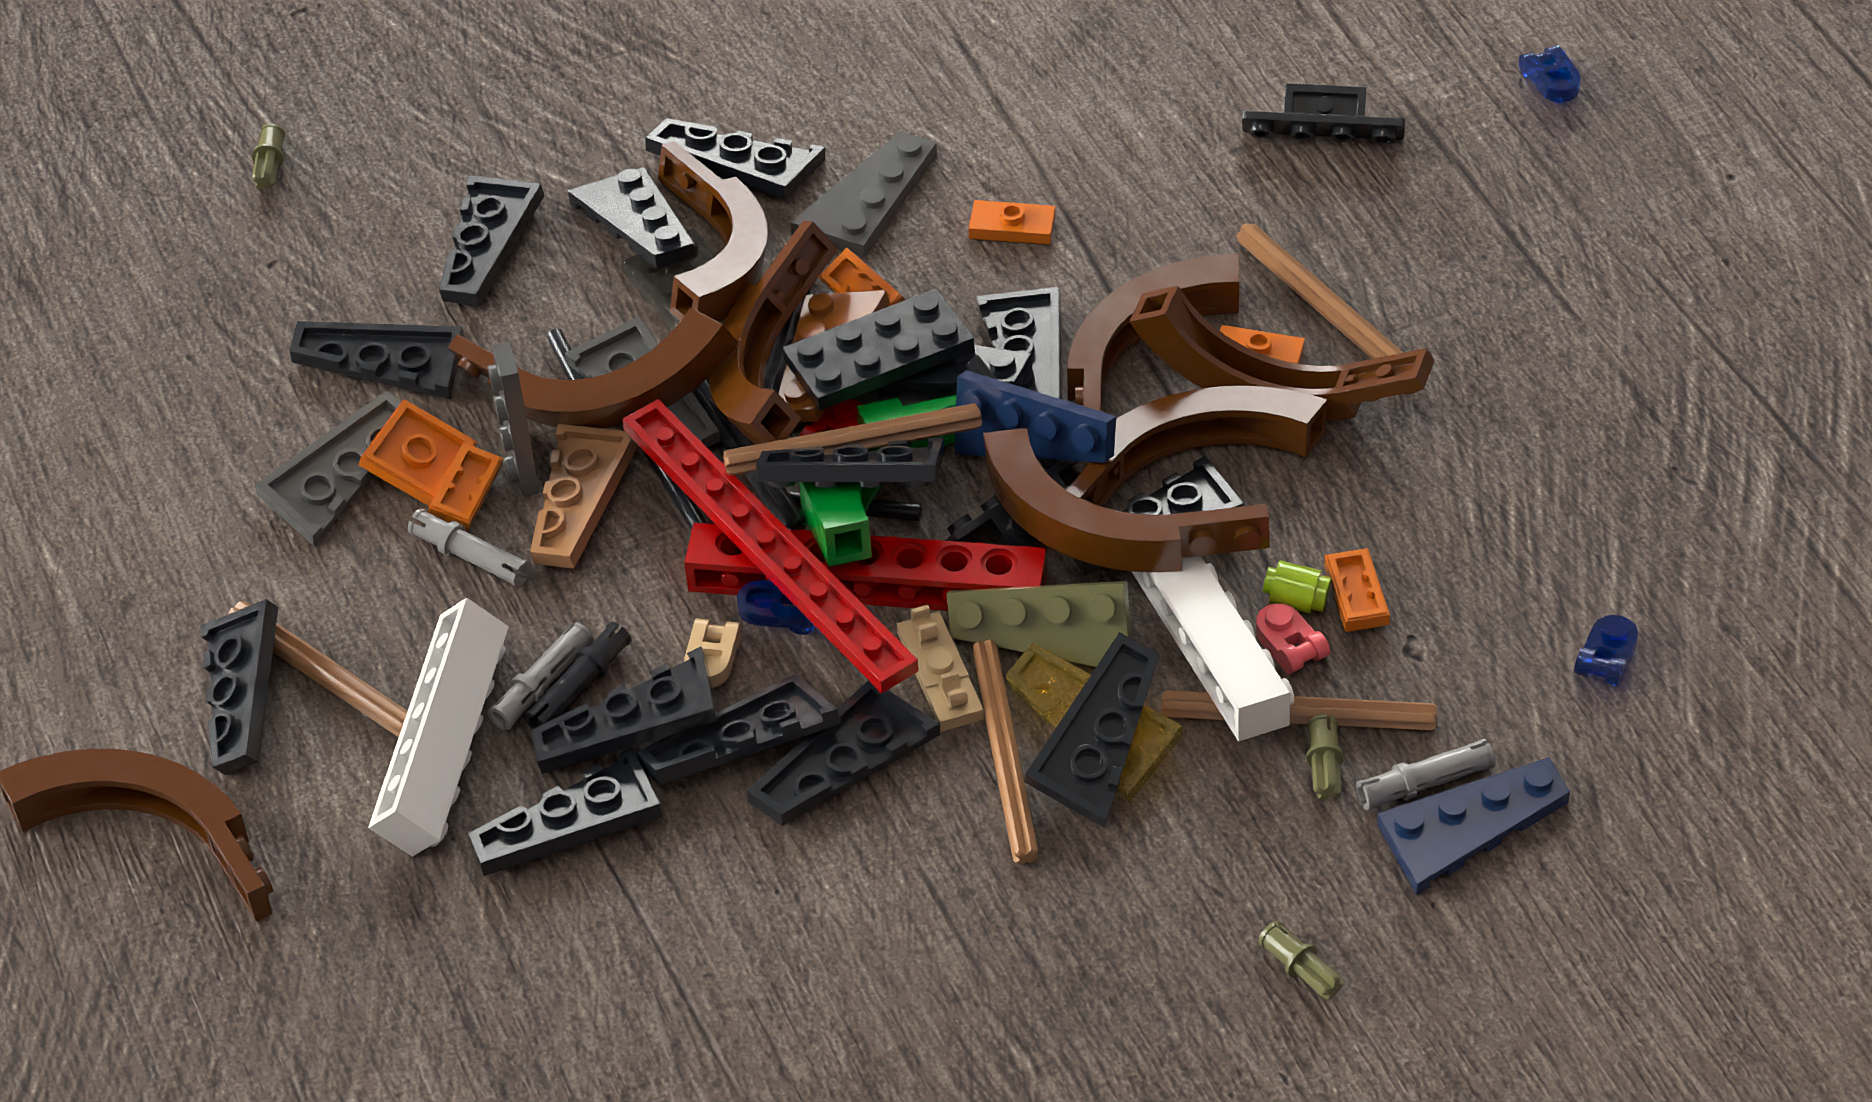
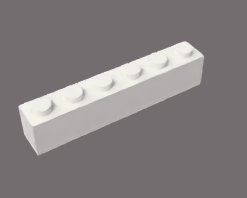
[1131,556,1294,742]
[368,598,509,857]

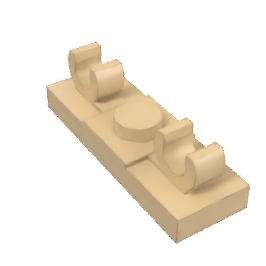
[897,605,984,732]

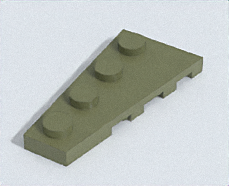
[947,581,1132,667]

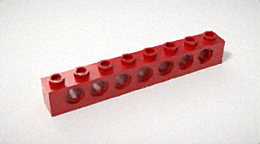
[684,523,1047,611]

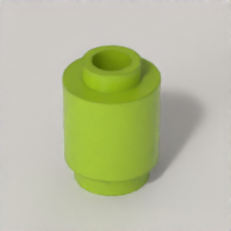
[1262,560,1332,614]

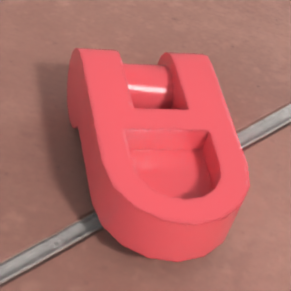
[1256,603,1330,674]

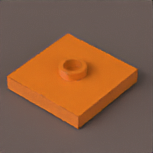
[358,399,478,506]

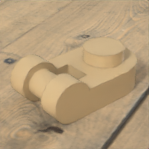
[684,618,742,688]

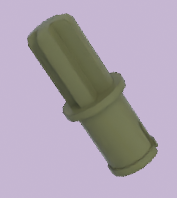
[251,123,286,190]
[1306,714,1344,800]
[1258,920,1343,1000]

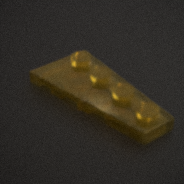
[1006,642,1183,803]

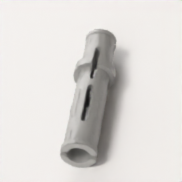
[408,508,531,587]
[487,622,594,730]
[1355,739,1495,810]

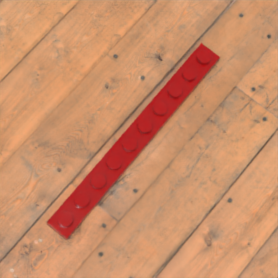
[622,399,919,694]

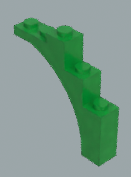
[799,395,957,567]

